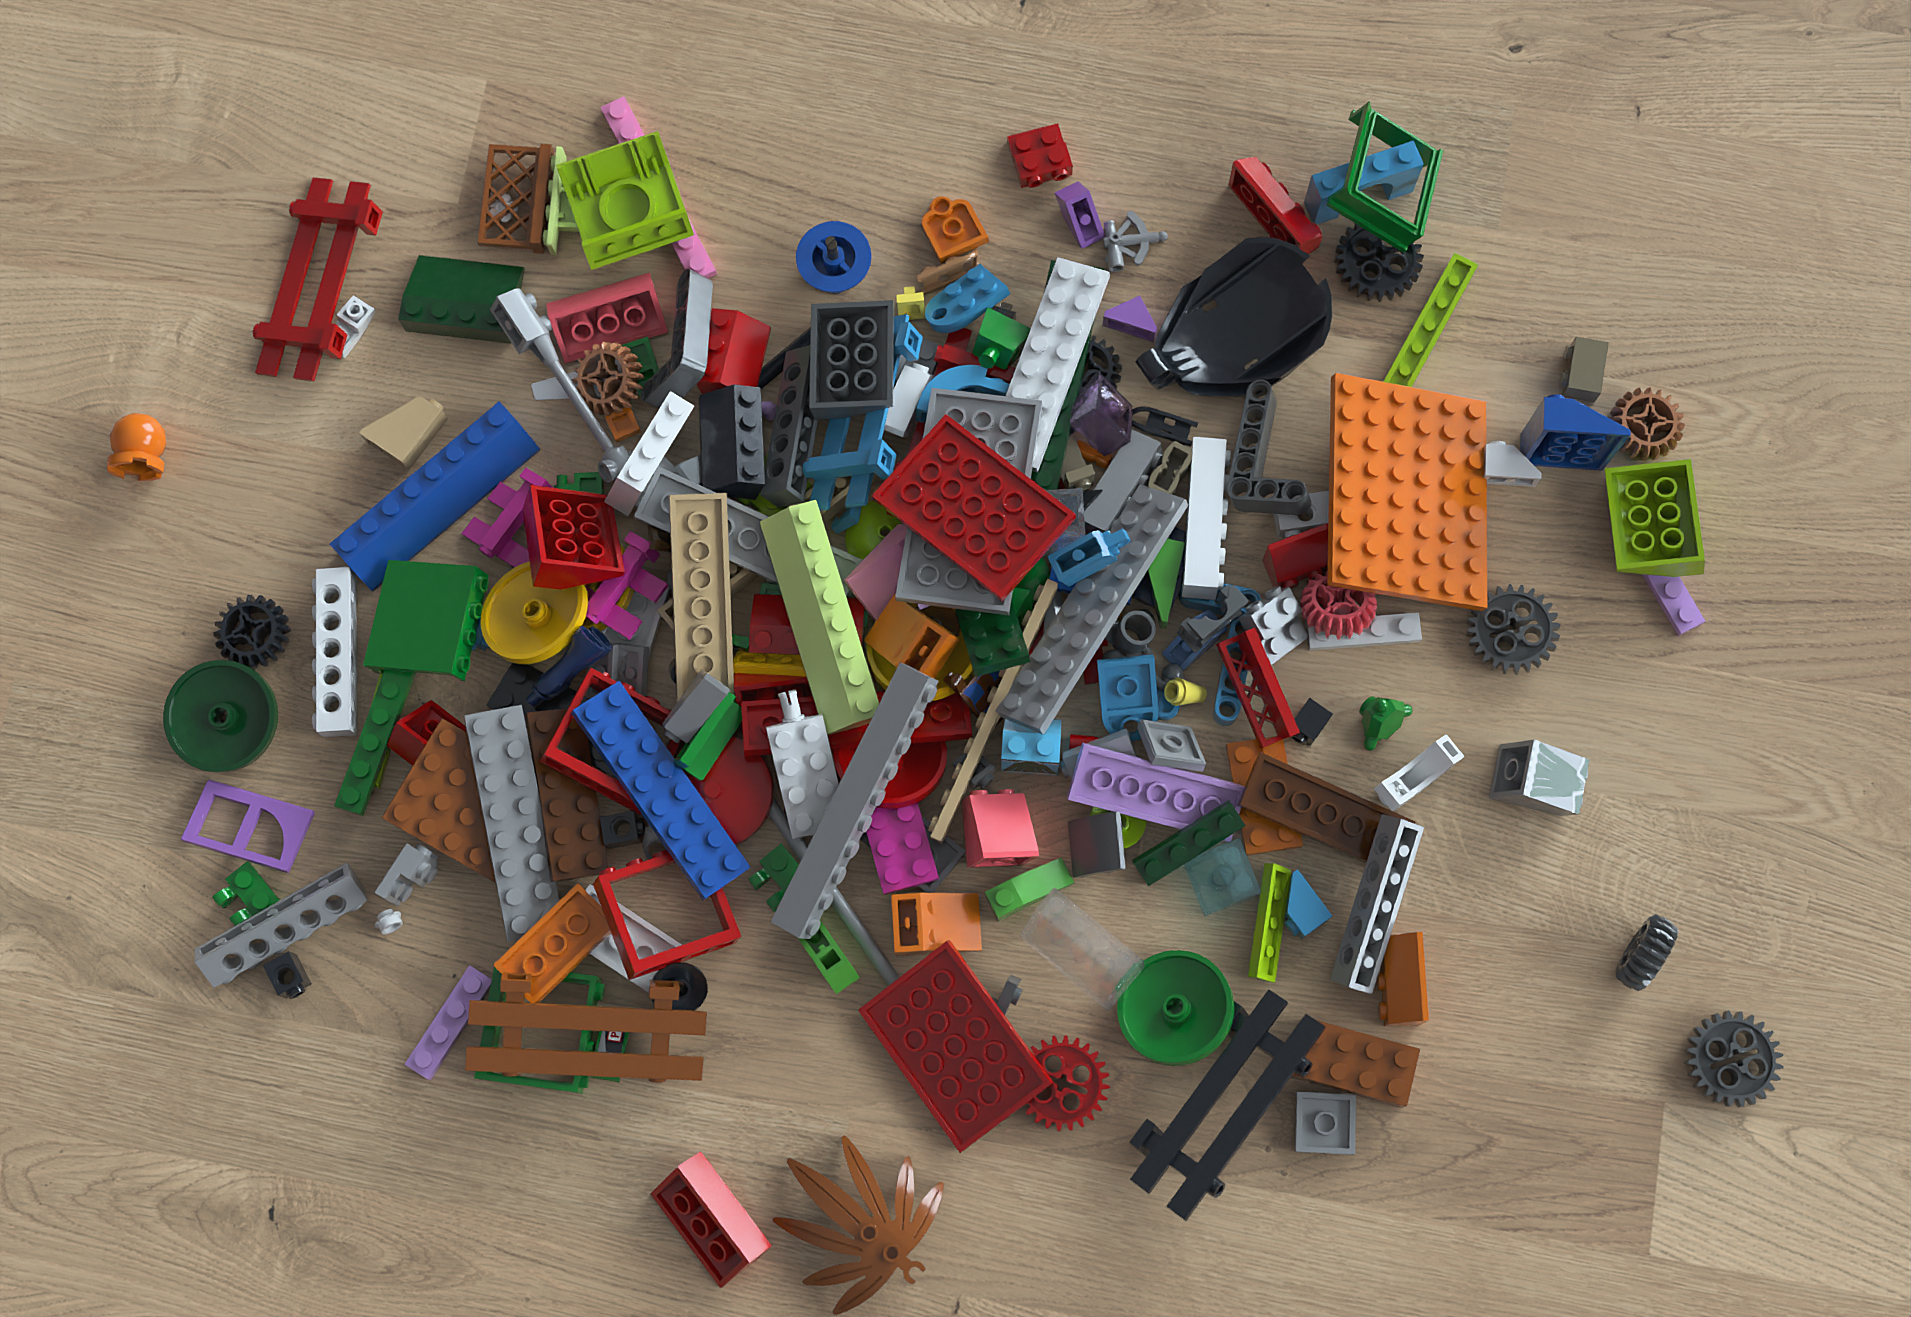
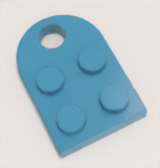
[925,264,1010,333]
[1097,654,1159,741]

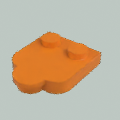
[922,196,989,264]

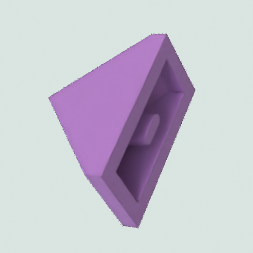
[1103,295,1157,342]

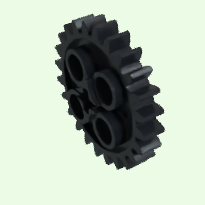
[1334,223,1424,302]

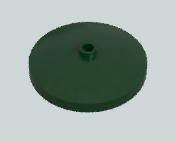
[163,660,278,773]

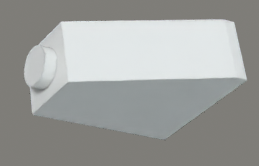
[884,362,934,437]

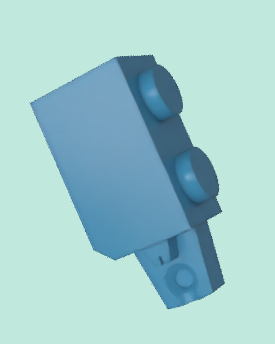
[1047,529,1131,587]

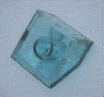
[1184,838,1261,916]

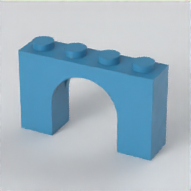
[1304,141,1424,225]

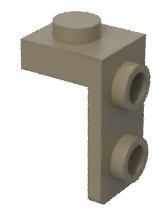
[1061,436,1095,492]

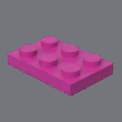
[866,803,939,895]

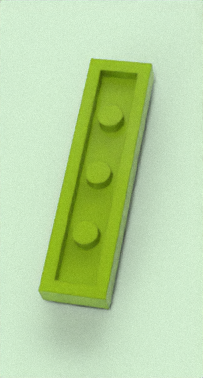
[1248,863,1291,983]

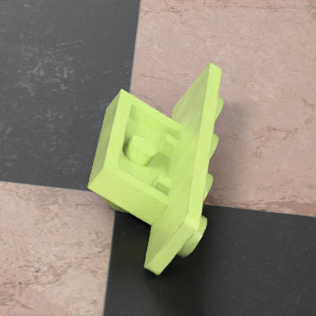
[543,147,579,255]

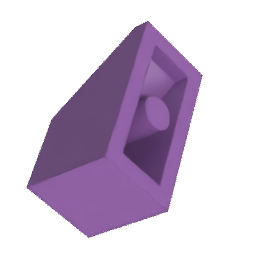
[1055,182,1105,249]

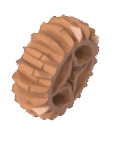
[572,342,645,415]
[1610,387,1685,461]

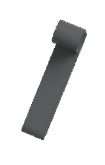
[641,268,713,409]
[1227,380,1311,515]

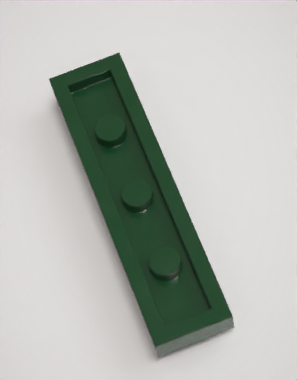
[1132,800,1246,886]

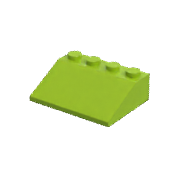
[1605,459,1705,577]

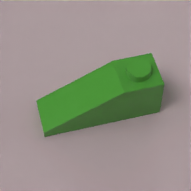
[1146,539,1185,629]
[985,858,1074,922]
[797,920,860,994]

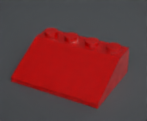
[522,485,625,590]

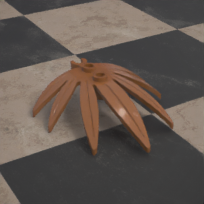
[773,1136,944,1315]

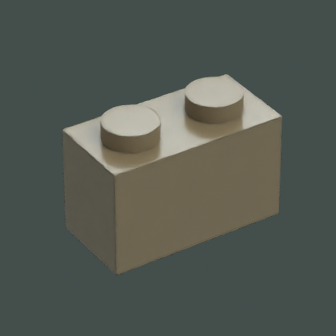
[1559,336,1609,403]

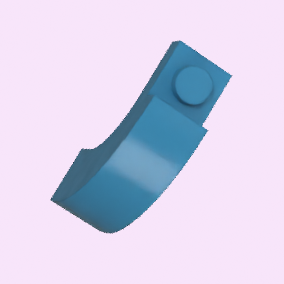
[915,365,1010,423]

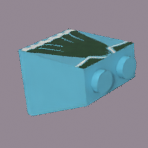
[1001,719,1061,776]

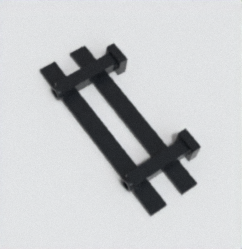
[1129,989,1326,1221]

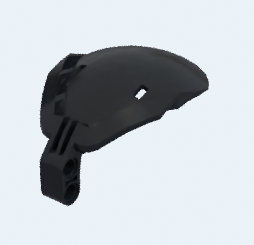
[1136,237,1332,397]

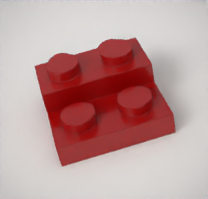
[1007,123,1073,188]

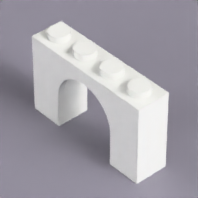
[604,391,694,516]

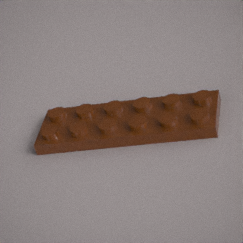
[525,708,608,882]
[1237,753,1416,863]

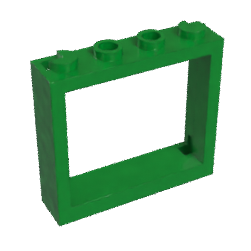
[474,967,605,1094]

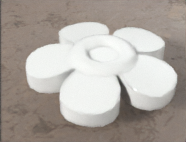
[489,193,518,223]

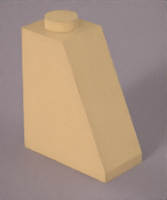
[359,396,448,470]

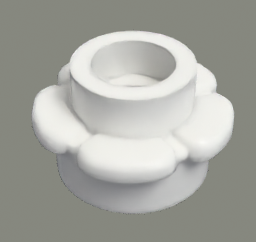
[375,909,403,934]

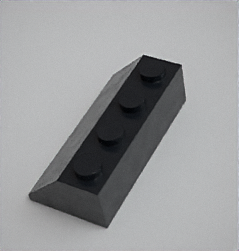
[699,384,765,500]

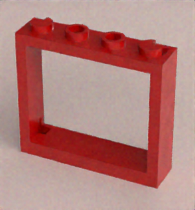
[539,668,682,815]
[593,850,742,980]

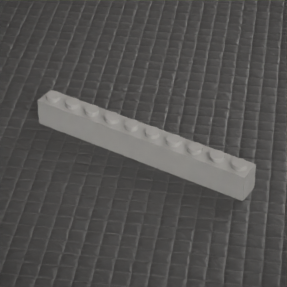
[771,662,938,939]

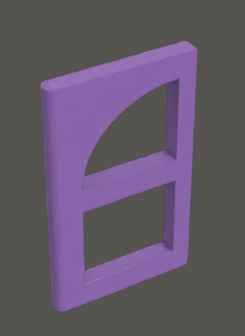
[181,779,315,874]

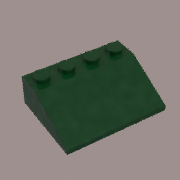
[398,255,525,344]

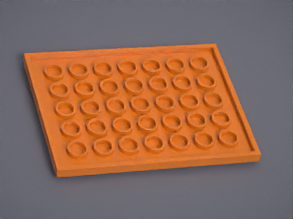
[1327,373,1487,611]

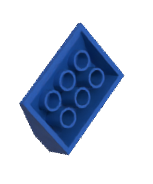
[1520,394,1631,471]

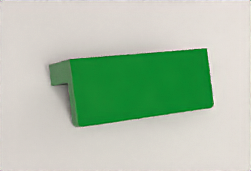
[673,692,742,781]

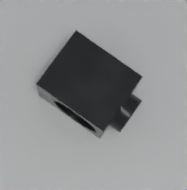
[1291,698,1333,746]
[600,811,645,849]
[263,951,312,999]

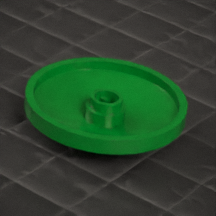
[1117,950,1234,1066]

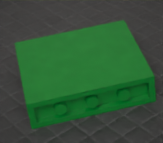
[363,560,489,681]

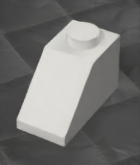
[1484,441,1541,487]

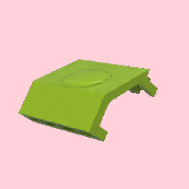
[556,131,694,270]

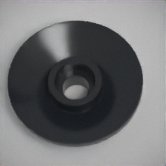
[652,962,708,1011]

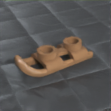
[916,249,980,295]

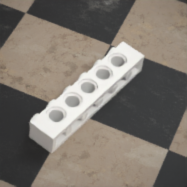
[312,567,357,737]

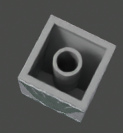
[1489,740,1589,816]

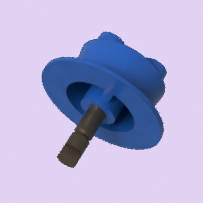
[796,221,872,294]

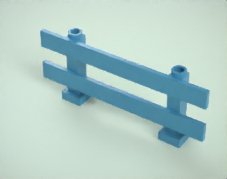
[803,314,923,511]

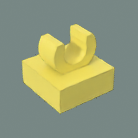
[896,286,926,320]

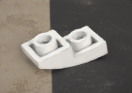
[335,296,375,358]

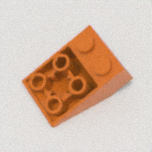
[864,594,961,679]
[891,893,982,956]

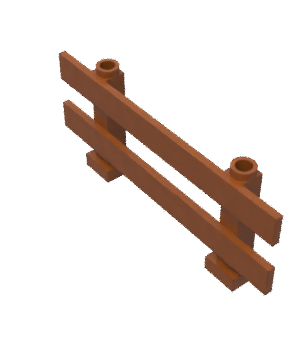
[465,972,707,1083]

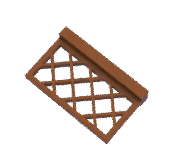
[478,144,555,254]

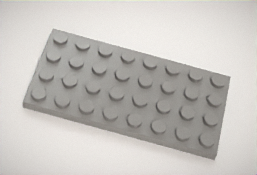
[895,388,1042,615]

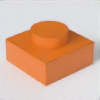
[605,407,641,443]

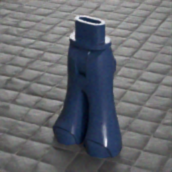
[526,626,613,706]

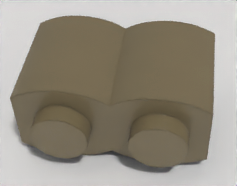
[1148,441,1193,495]

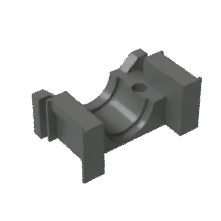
[1176,584,1249,653]

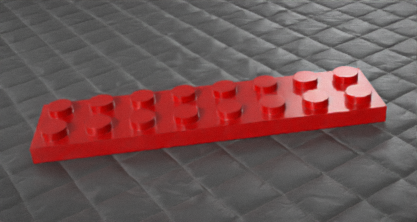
[741,691,972,756]

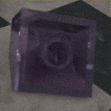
[1070,372,1133,457]

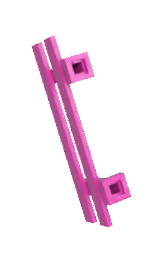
[461,467,669,640]

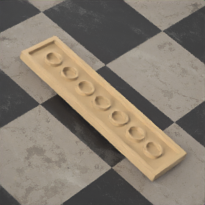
[669,493,734,702]

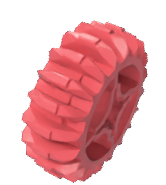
[1300,570,1377,640]

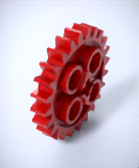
[1025,1035,1110,1131]

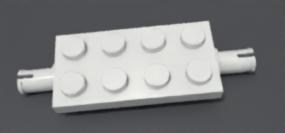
[766,690,839,839]

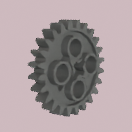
[1467,584,1560,675]
[1684,1011,1784,1107]

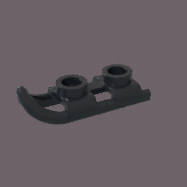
[1125,406,1198,447]

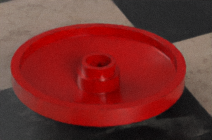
[674,737,774,845]
[833,741,947,809]

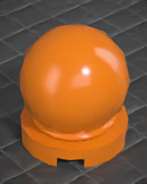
[107,413,166,481]

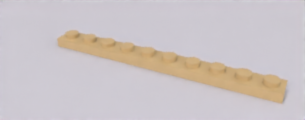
[928,579,1058,844]

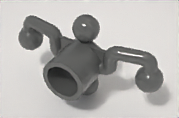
[1102,609,1184,691]

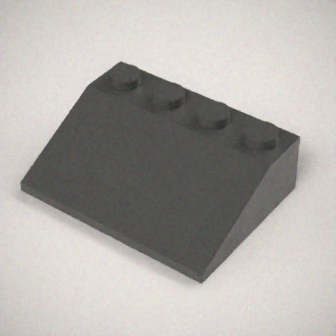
[809,300,894,420]

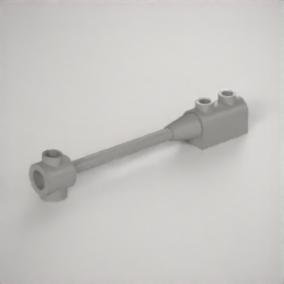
[490,288,634,483]

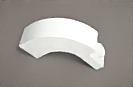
[1374,735,1465,811]

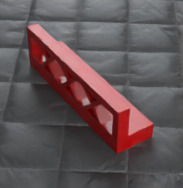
[1216,628,1300,749]

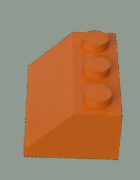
[1376,932,1429,1027]

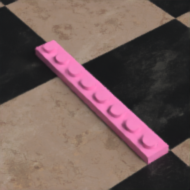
[600,96,717,278]

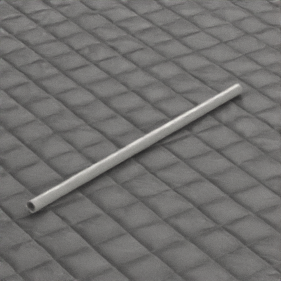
[769,799,899,986]

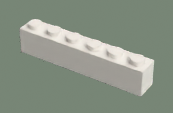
[1182,437,1231,600]

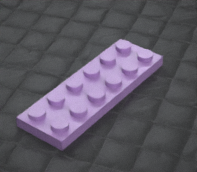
[1066,743,1245,842]

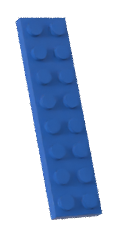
[571,681,751,901]

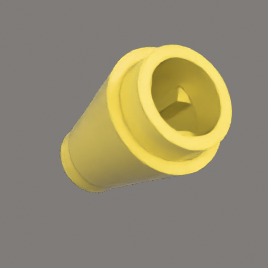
[1164,678,1207,706]

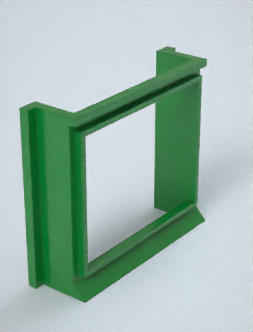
[1326,101,1444,253]

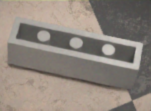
[1077,429,1163,534]

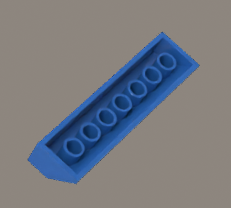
[330,401,540,592]

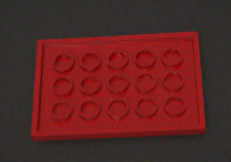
[872,414,1076,601]
[858,940,1054,1153]

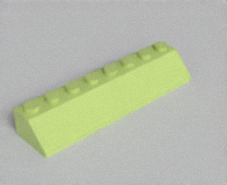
[760,500,879,736]

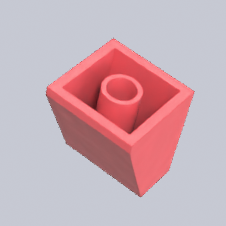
[962,789,1039,868]

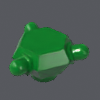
[1359,696,1413,751]

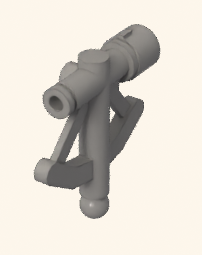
[1103,211,1168,272]

